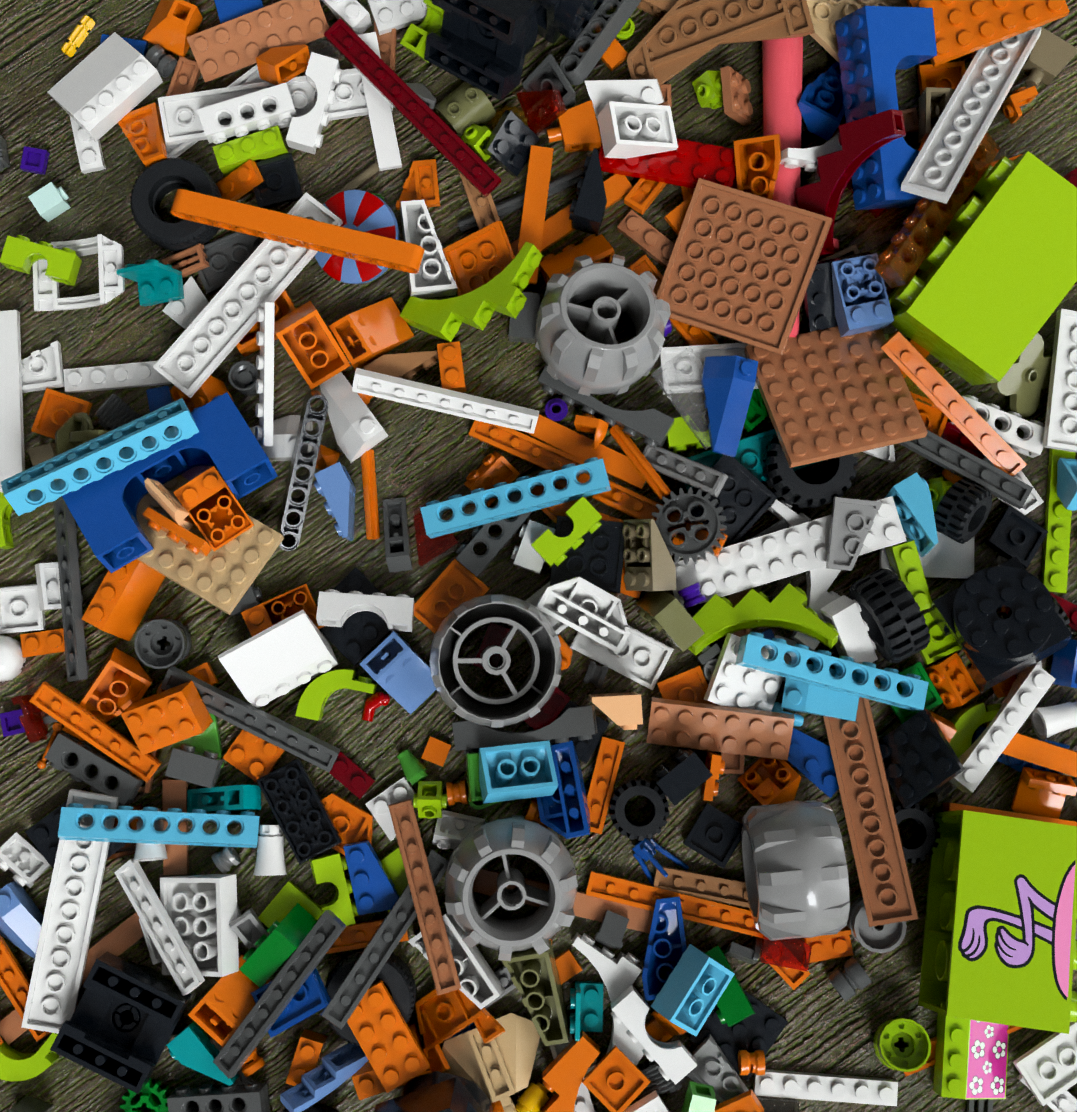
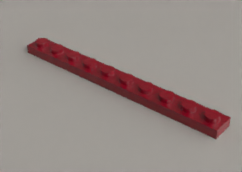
[324,18,502,198]

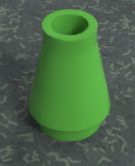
[397,749,428,786]

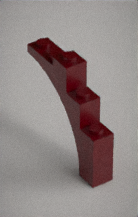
[796,109,906,256]

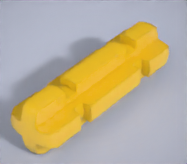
[61,15,95,57]

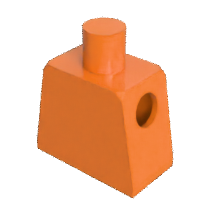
[546,100,602,152]

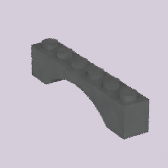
[538,365,674,448]
[452,704,598,754]

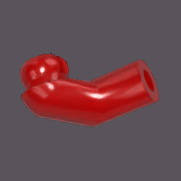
[361,692,390,722]

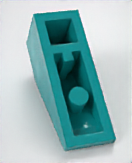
[187,784,261,813]
[166,1021,239,1086]

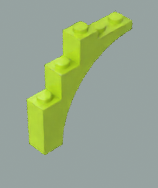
[399,242,543,342]
[688,583,838,656]

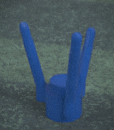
[632,838,689,885]

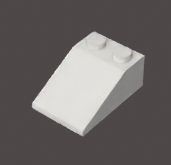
[597,101,678,159]

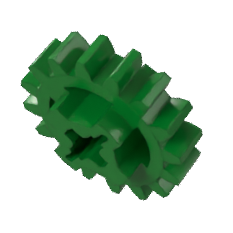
[119,1078,170,1112]

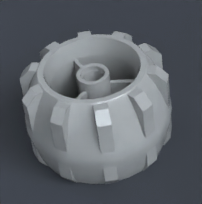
[534,254,671,396]
[429,594,562,728]
[741,800,850,941]
[445,815,578,961]

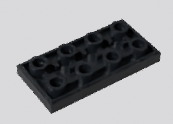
[256,758,343,865]

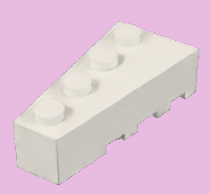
[400,200,458,298]
[408,913,506,1009]

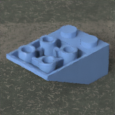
[831,253,894,337]
[313,462,356,541]
[360,631,436,714]

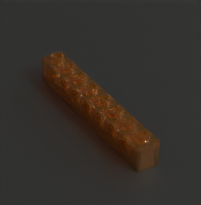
[874,132,1001,288]

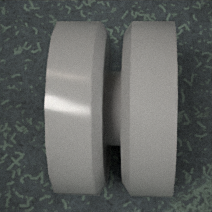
[847,896,907,953]

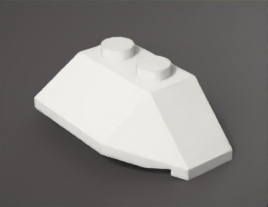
[536,576,630,654]

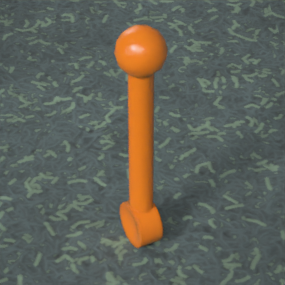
[37,722,63,769]

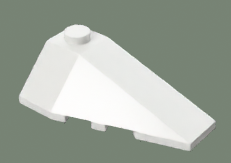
[250,415,313,461]

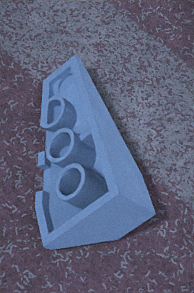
[0,881,44,959]

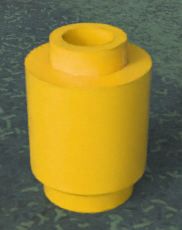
[515,1082,549,1112]

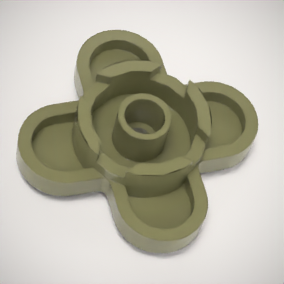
[991,333,1052,418]

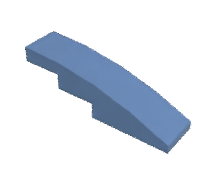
[280,1043,369,1112]

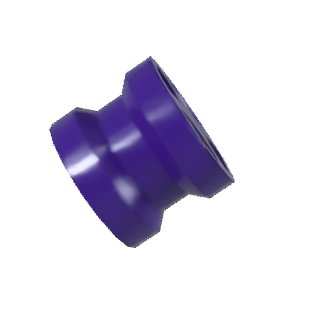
[677,582,706,609]

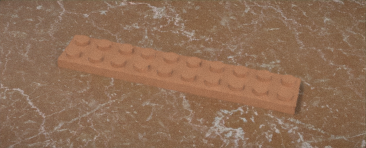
[823,697,919,927]

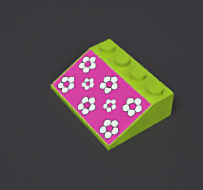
[933,1013,1009,1099]

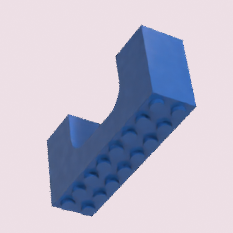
[835,6,952,210]
[62,393,278,573]

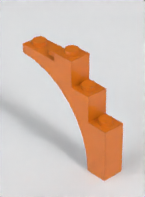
[540,1030,600,1112]

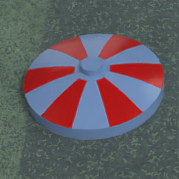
[315,190,399,284]

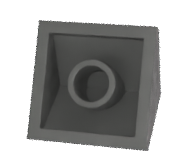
[522,54,576,121]

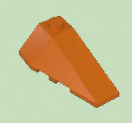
[734,134,781,200]
[62,648,152,741]

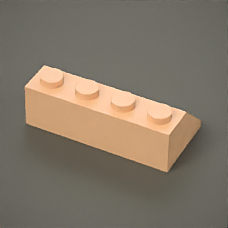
[588,692,643,730]

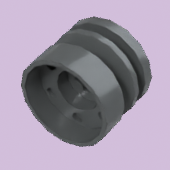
[134,618,192,669]

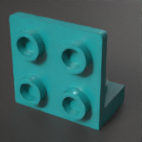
[116,259,184,307]
[570,981,604,1041]

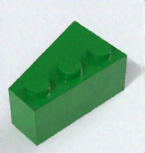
[239,903,317,988]

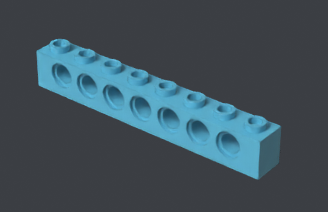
[1,398,199,516]
[420,457,611,539]
[735,632,929,711]
[58,803,260,848]

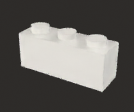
[820,595,878,673]

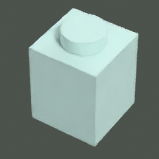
[28,182,71,222]

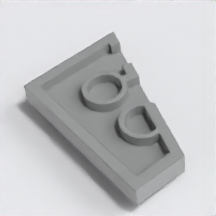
[826,497,883,571]
[687,1034,749,1103]

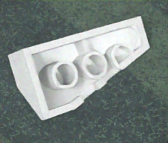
[319,372,388,463]

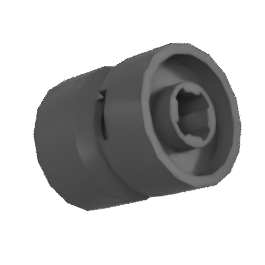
[228,361,260,397]
[826,956,872,1002]

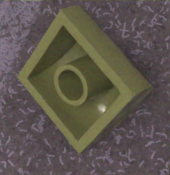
[434,82,496,138]

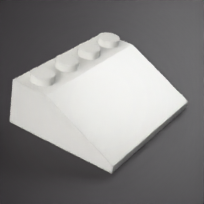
[47,32,163,142]
[217,610,338,708]
[160,874,239,977]

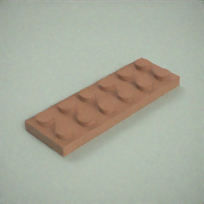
[186,0,330,83]
[646,697,795,760]

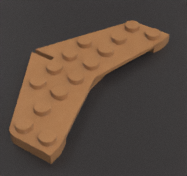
[627,0,815,86]

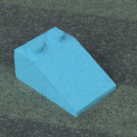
[885,472,938,558]
[781,661,860,722]

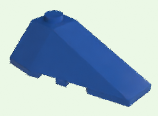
[798,61,845,141]
[701,355,759,457]
[642,896,687,1001]

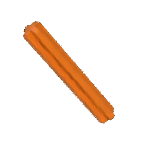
[609,424,671,500]
[361,449,380,540]

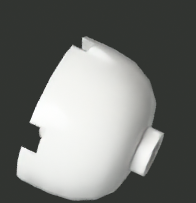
[0,635,26,682]

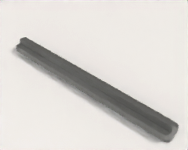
[458,169,585,233]

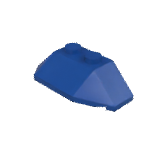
[536,741,590,839]

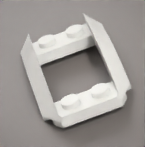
[33,234,125,311]

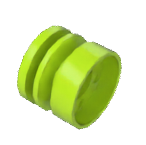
[873,1018,931,1072]

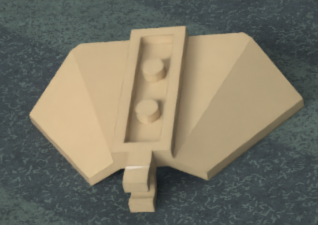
[442,1012,540,1112]

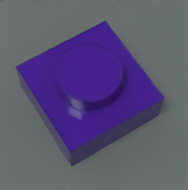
[20,146,50,175]
[0,709,30,737]

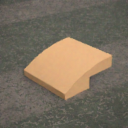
[144,478,194,531]

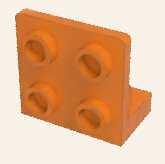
[1011,767,1077,819]

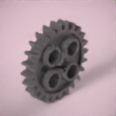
[652,487,727,565]

